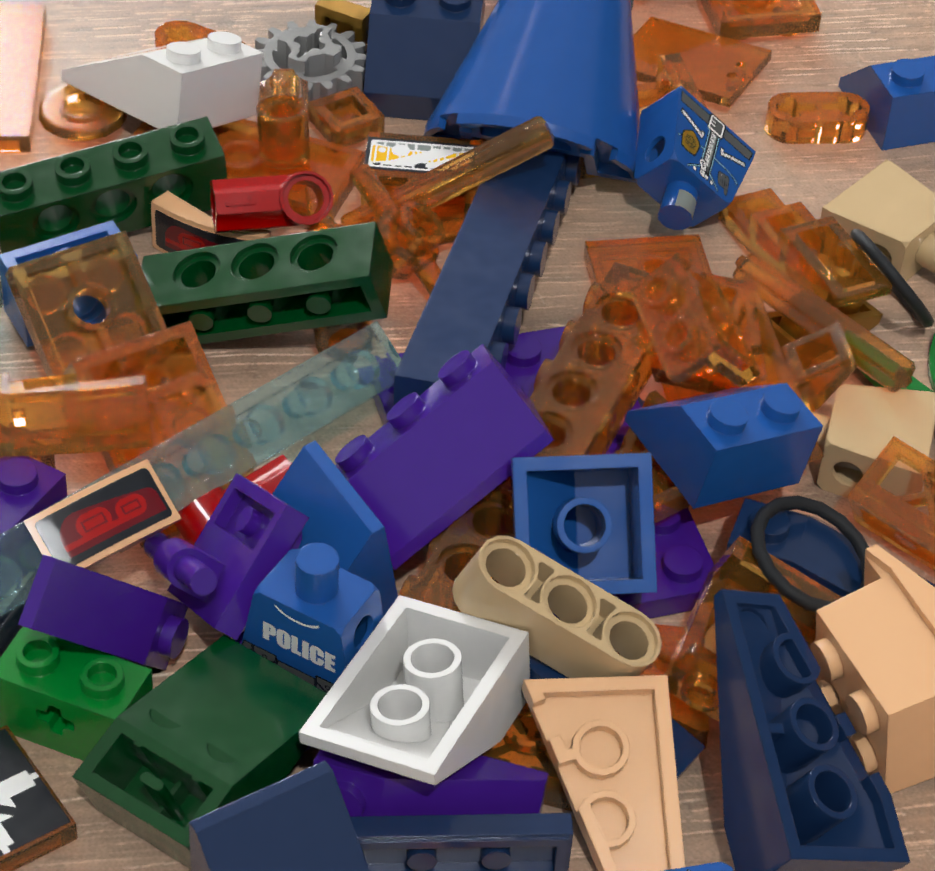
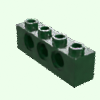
[0,116,228,254]
[132,221,393,351]

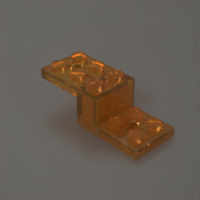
[5,230,254,548]

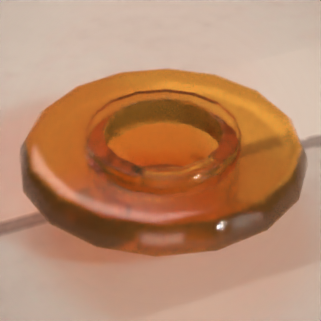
[39,85,127,141]

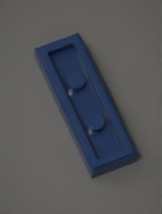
[350,813,573,871]

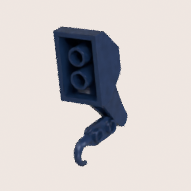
[363,0,486,121]

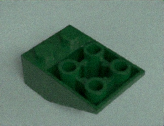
[72,635,327,869]

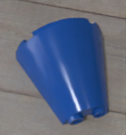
[422,0,640,183]

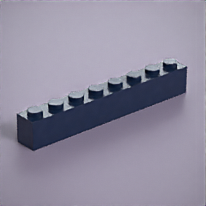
[393,142,583,406]

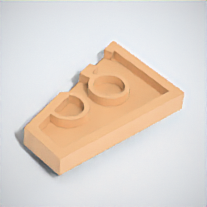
[521,675,685,871]

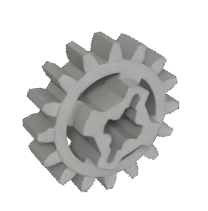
[255,20,366,111]

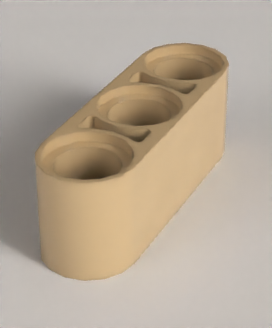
[452,536,662,678]

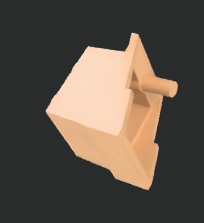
[810,544,935,794]

